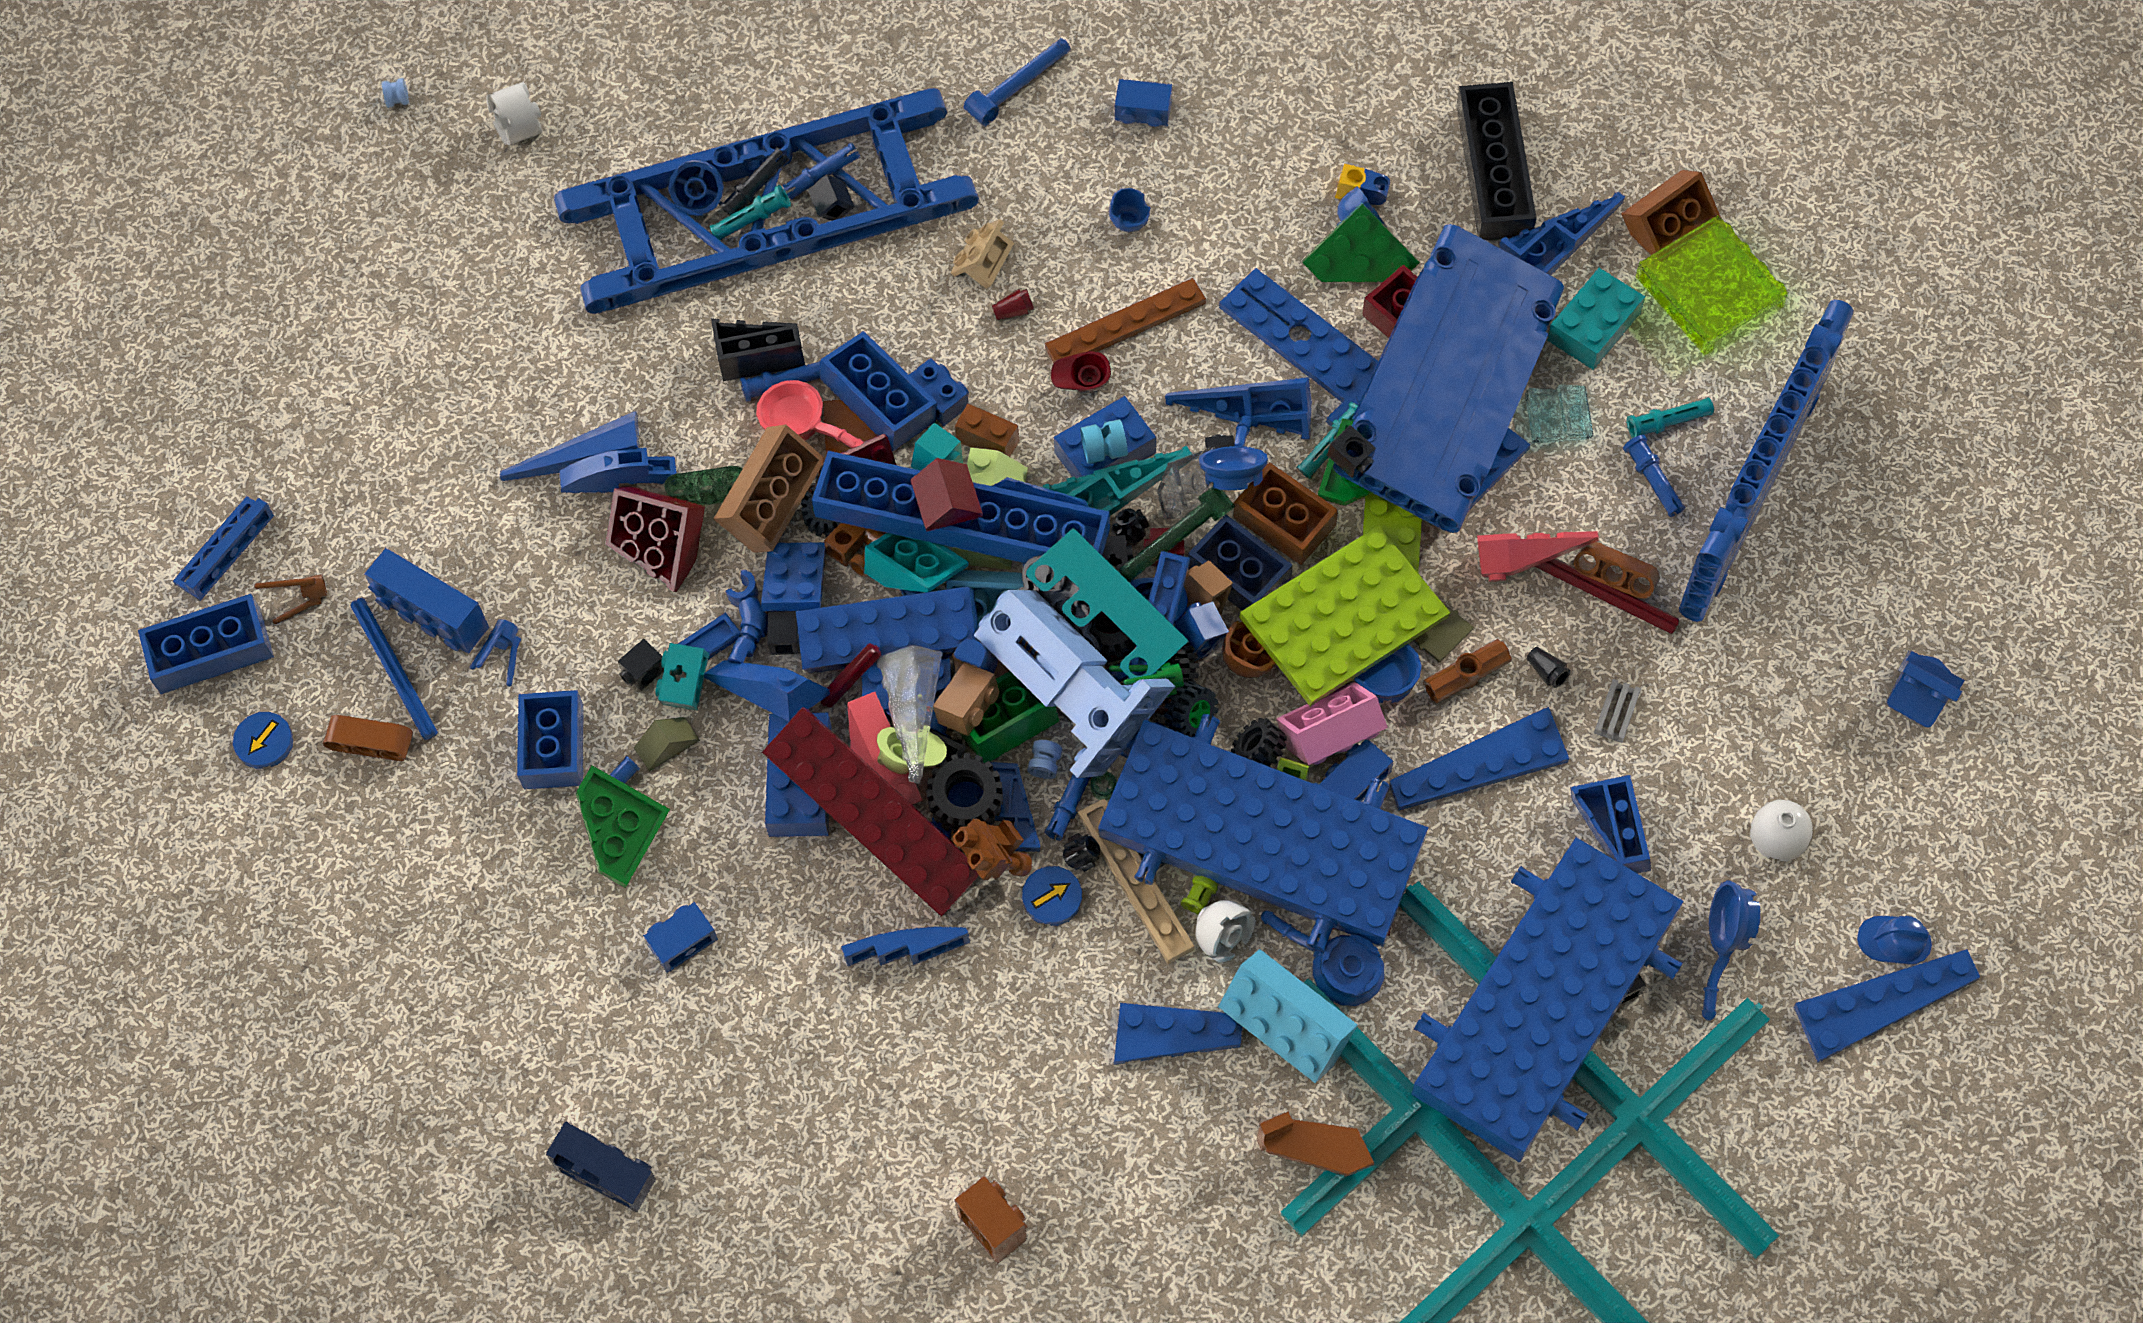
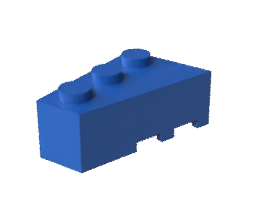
[1570,775,1651,874]

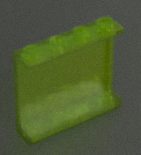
[1635,215,1788,356]

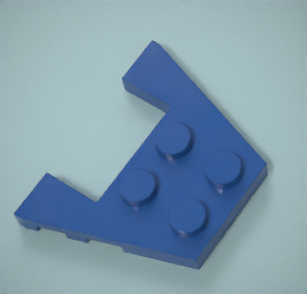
[932,762,1040,852]

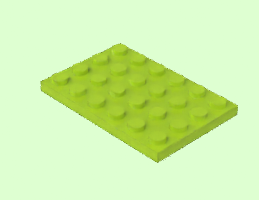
[1239,525,1450,707]

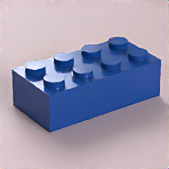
[820,331,937,451]
[364,548,489,654]
[138,594,274,694]
[765,713,832,837]

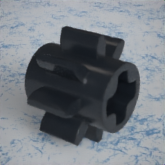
[1112,508,1150,543]
[1063,833,1100,872]

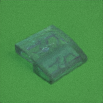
[1525,384,1594,443]

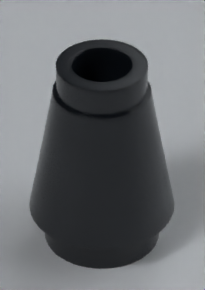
[1526,647,1570,688]

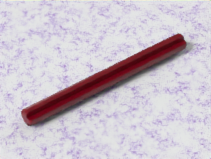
[1535,558,1679,634]

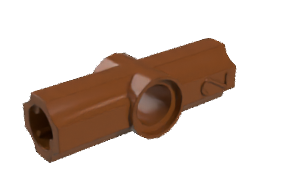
[1423,639,1512,703]

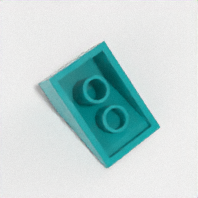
[864,533,969,593]

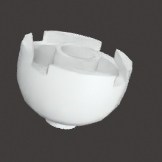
[1750,799,1812,861]
[1195,900,1256,963]

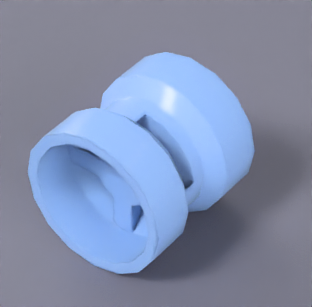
[1027,740,1062,779]

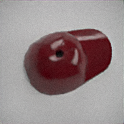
[1051,351,1111,393]

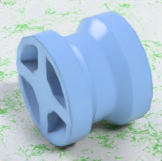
[382,78,409,108]

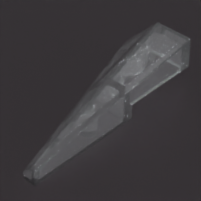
[877,645,942,784]

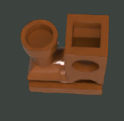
[824,523,886,577]
[952,819,1032,880]

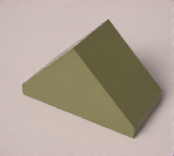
[634,717,700,772]

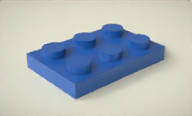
[761,542,826,611]

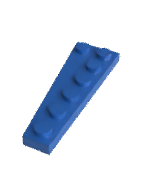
[1389,707,1569,811]
[1793,949,1980,1062]

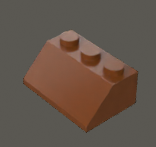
[1621,170,1722,263]

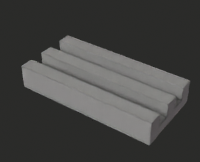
[1594,679,1641,743]

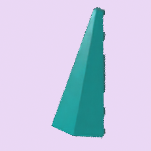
[1041,446,1193,516]

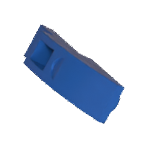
[560,448,677,493]

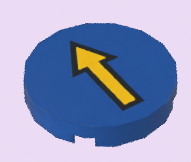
[233,712,293,769]
[1022,866,1082,926]

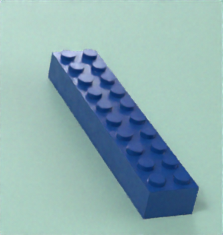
[812,451,1110,563]

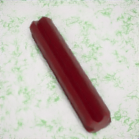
[821,643,881,708]

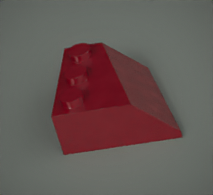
[605,487,705,592]

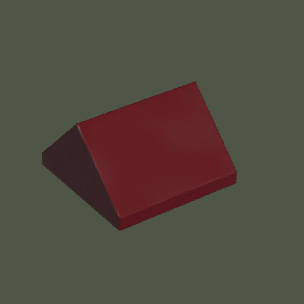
[911,458,983,532]

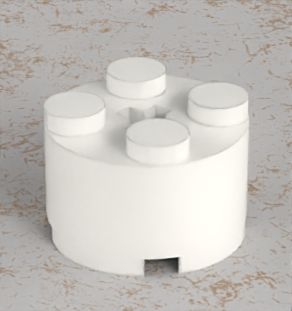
[486,82,542,145]

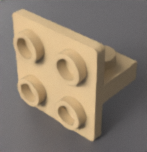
[951,219,1014,288]

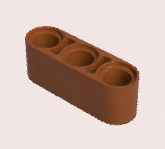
[1574,542,1660,599]
[323,715,413,761]

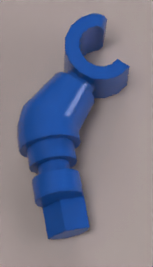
[725,570,768,663]

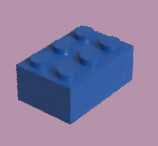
[1053,396,1156,478]
[517,690,584,790]

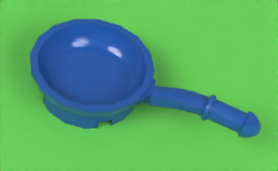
[1199,416,1268,490]
[1354,644,1422,703]
[1702,880,1760,1021]
[1261,910,1385,1006]

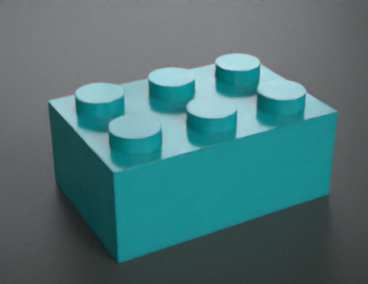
[1547,267,1646,370]

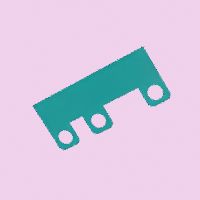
[1026,528,1188,679]

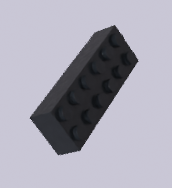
[1456,82,1537,241]

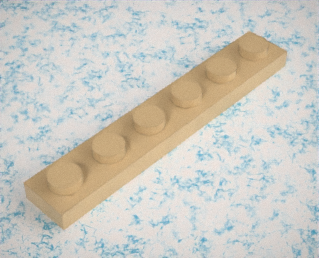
[1078,798,1195,964]

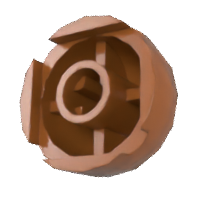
[1221,621,1276,678]

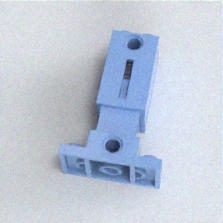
[974,590,1175,778]

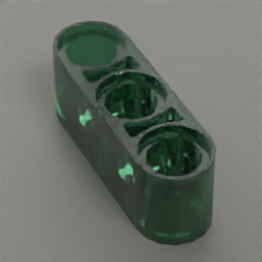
[664,466,742,506]

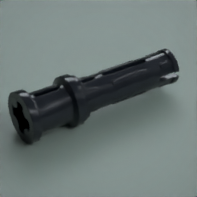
[718,148,789,216]

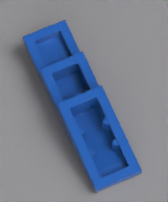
[841,927,970,966]

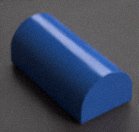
[954,639,998,674]

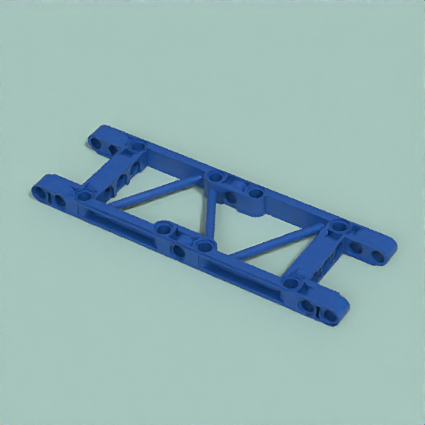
[554,88,979,314]

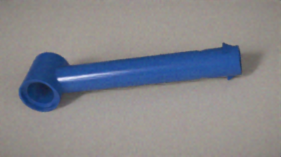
[964,38,1071,126]

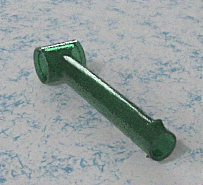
[1119,486,1235,582]

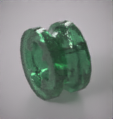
[1091,771,1117,800]

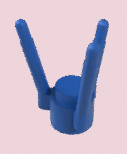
[470,619,521,687]

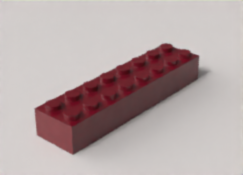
[762,707,980,917]

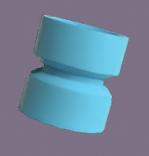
[1080,419,1128,464]

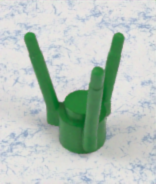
[1109,663,1184,696]

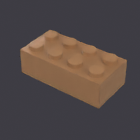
[714,424,825,553]

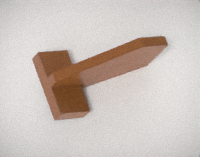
[1257,1111,1374,1176]

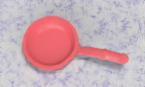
[756,380,864,449]

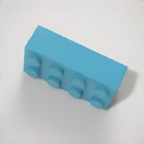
[1218,949,1358,1083]

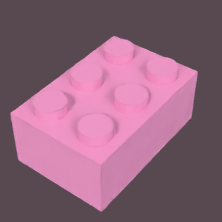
[1276,682,1388,766]

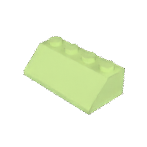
[952,447,1028,570]

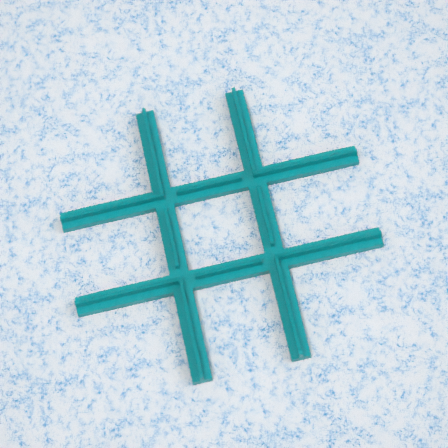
[1280,881,1780,1323]

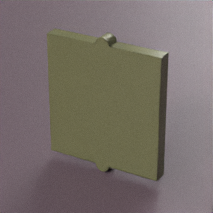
[1413,601,1474,663]

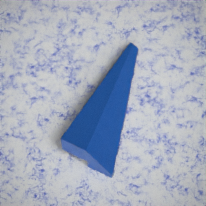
[1499,192,1625,275]
[1165,377,1312,440]
[500,411,640,481]

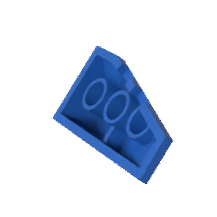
[704,660,830,721]

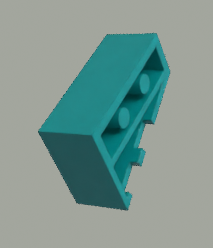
[911,423,963,471]

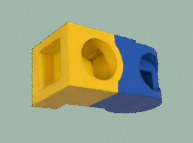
[1335,163,1390,205]

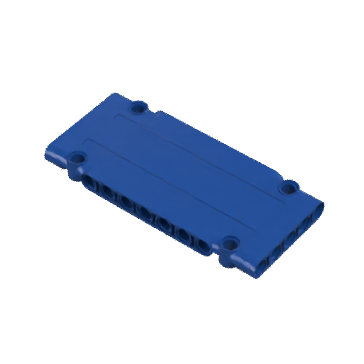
[1333,224,1564,533]
[1679,299,1854,622]

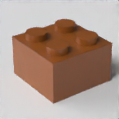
[954,1176,1028,1264]

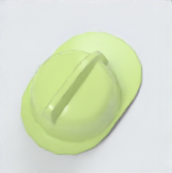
[877,727,947,774]

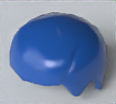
[1109,188,1150,232]

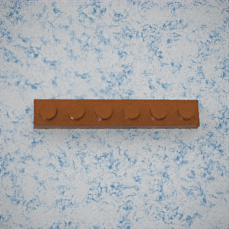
[1045,278,1206,363]

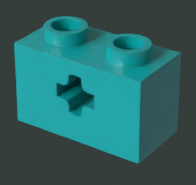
[656,643,709,711]

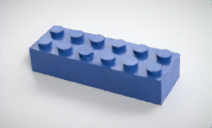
[796,586,981,673]

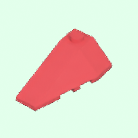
[1477,531,1599,582]
[847,692,922,805]

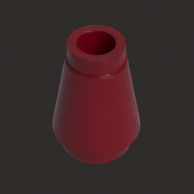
[992,289,1035,321]

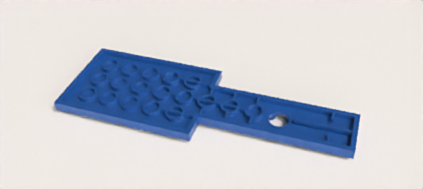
[1219,268,1531,510]

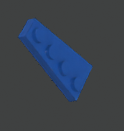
[1114,1003,1242,1065]

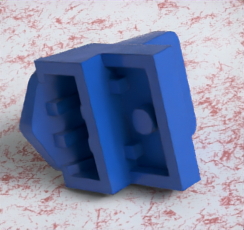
[1886,650,1965,727]

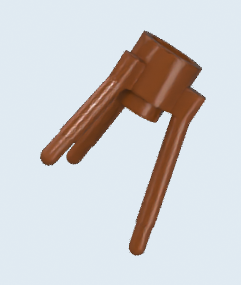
[254,574,327,624]

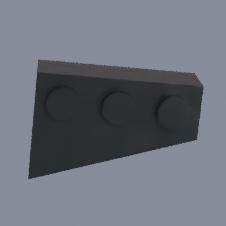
[711,318,805,382]

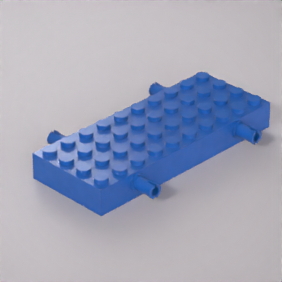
[1098,714,1428,952]
[1411,837,1684,1163]

